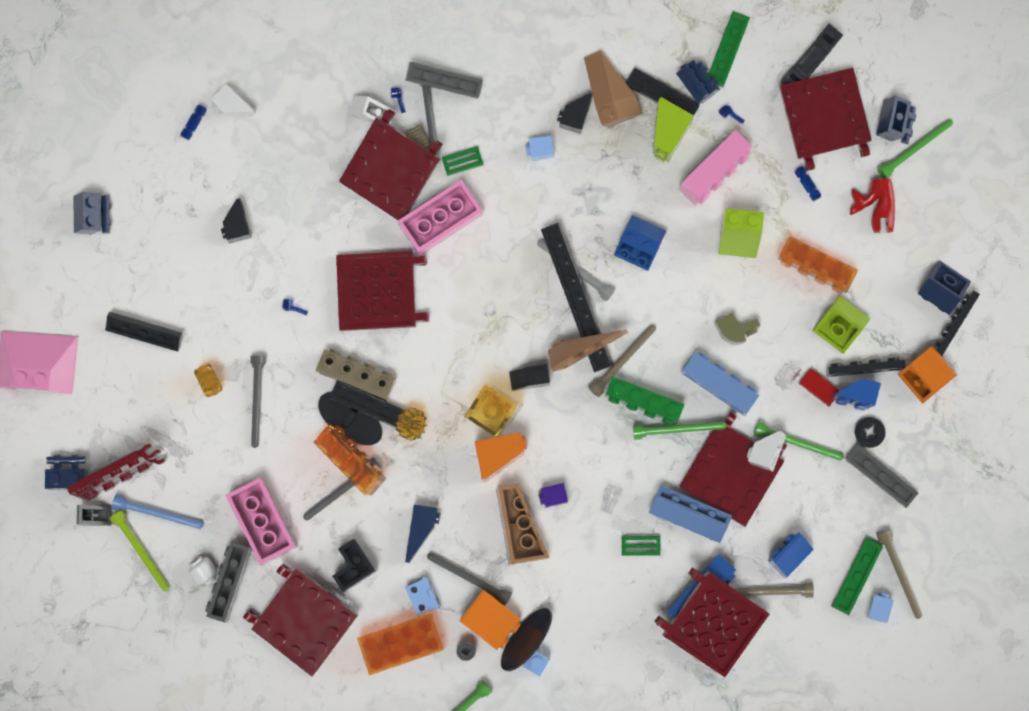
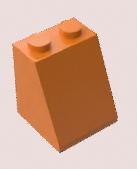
[474,432,527,483]
[459,590,521,650]

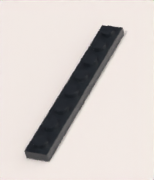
[541,222,614,373]

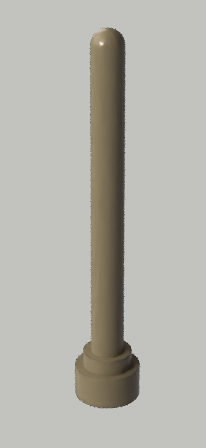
[588,325,656,397]
[876,529,922,619]
[734,582,814,598]

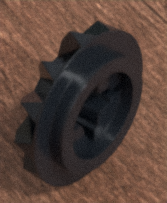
[854,417,886,448]

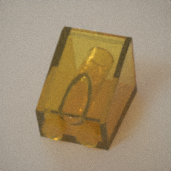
[464,384,524,438]

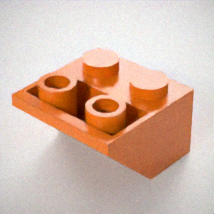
[897,346,957,404]

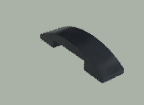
[780,23,844,85]

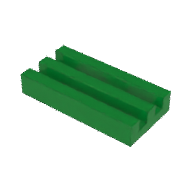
[442,147,483,176]
[621,536,661,556]

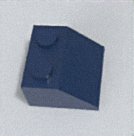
[917,260,971,315]

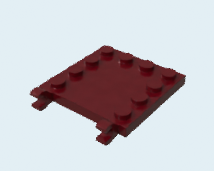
[779,67,872,171]
[339,109,443,220]
[336,251,429,331]
[679,412,787,527]
[66,444,166,501]
[243,563,358,677]
[654,567,770,677]

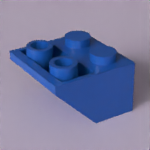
[614,215,666,271]
[832,378,881,411]
[769,532,814,578]

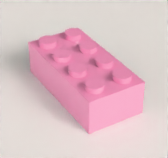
[679,130,752,206]
[397,180,483,256]
[225,478,297,566]

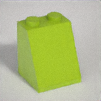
[652,97,694,163]
[718,208,764,258]

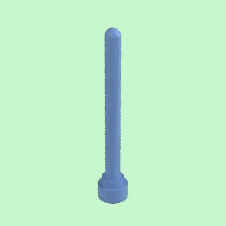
[111,494,203,529]

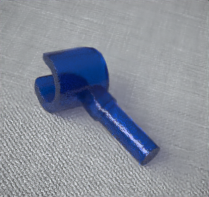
[391,88,406,114]
[718,105,745,124]
[282,299,308,316]

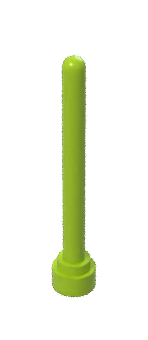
[109,510,169,591]

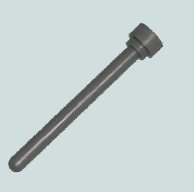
[420,85,439,156]
[250,356,266,448]
[303,457,382,521]
[427,553,513,606]

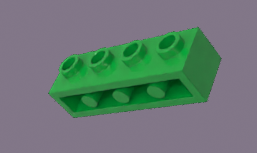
[605,376,685,425]

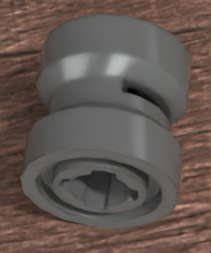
[456,641,476,661]

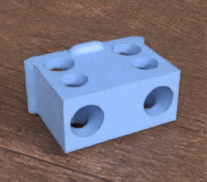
[405,577,440,616]

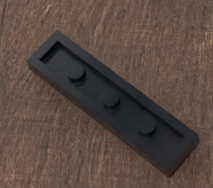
[626,68,700,115]
[933,290,980,356]
[105,311,182,352]
[826,357,906,377]
[329,380,407,430]

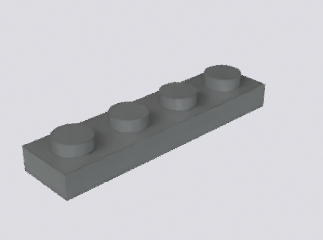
[405,62,483,99]
[845,444,918,508]

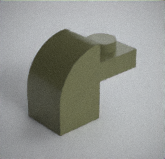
[714,313,760,345]

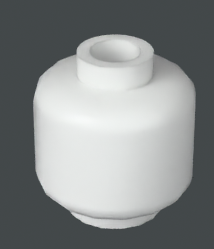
[188,556,217,585]

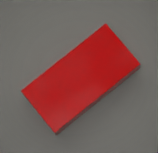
[799,368,840,407]

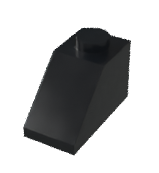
[557,94,593,134]
[221,198,251,244]
[509,364,550,391]

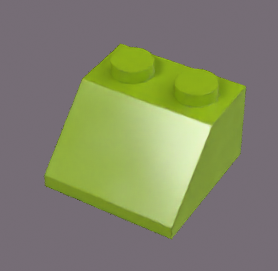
[813,296,871,354]

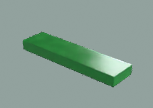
[709,11,750,88]
[831,538,883,616]

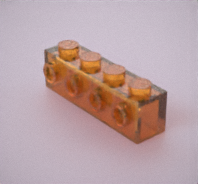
[778,236,858,294]
[314,425,387,495]

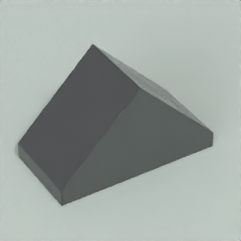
[77,505,111,526]

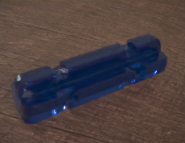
[180,105,206,140]
[794,166,821,202]

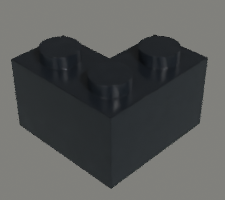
[332,538,377,593]

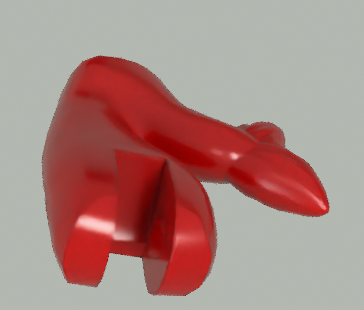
[850,179,895,233]

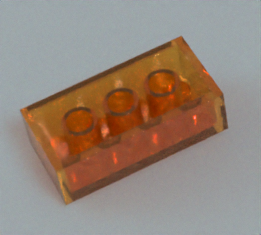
[357,613,444,676]

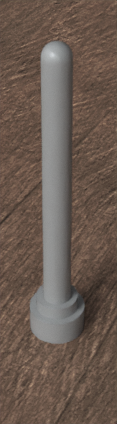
[537,240,615,301]

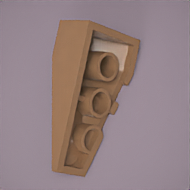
[584,51,643,128]
[548,329,628,372]

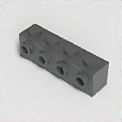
[205,542,252,623]

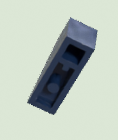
[405,504,441,564]

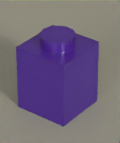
[538,483,568,508]

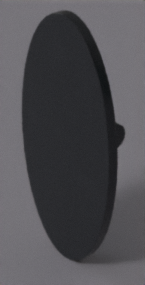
[318,393,382,445]
[501,608,552,672]

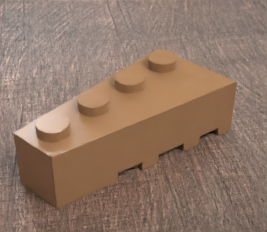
[496,484,550,565]

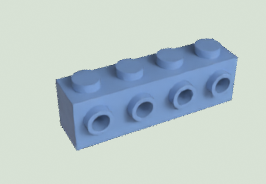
[681,352,759,416]
[649,485,732,543]

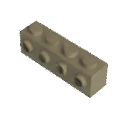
[315,348,396,402]

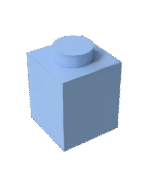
[525,135,554,161]
[866,592,894,623]
[523,652,550,676]

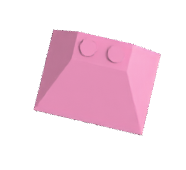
[0,331,78,394]

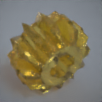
[194,363,223,397]
[395,407,428,441]

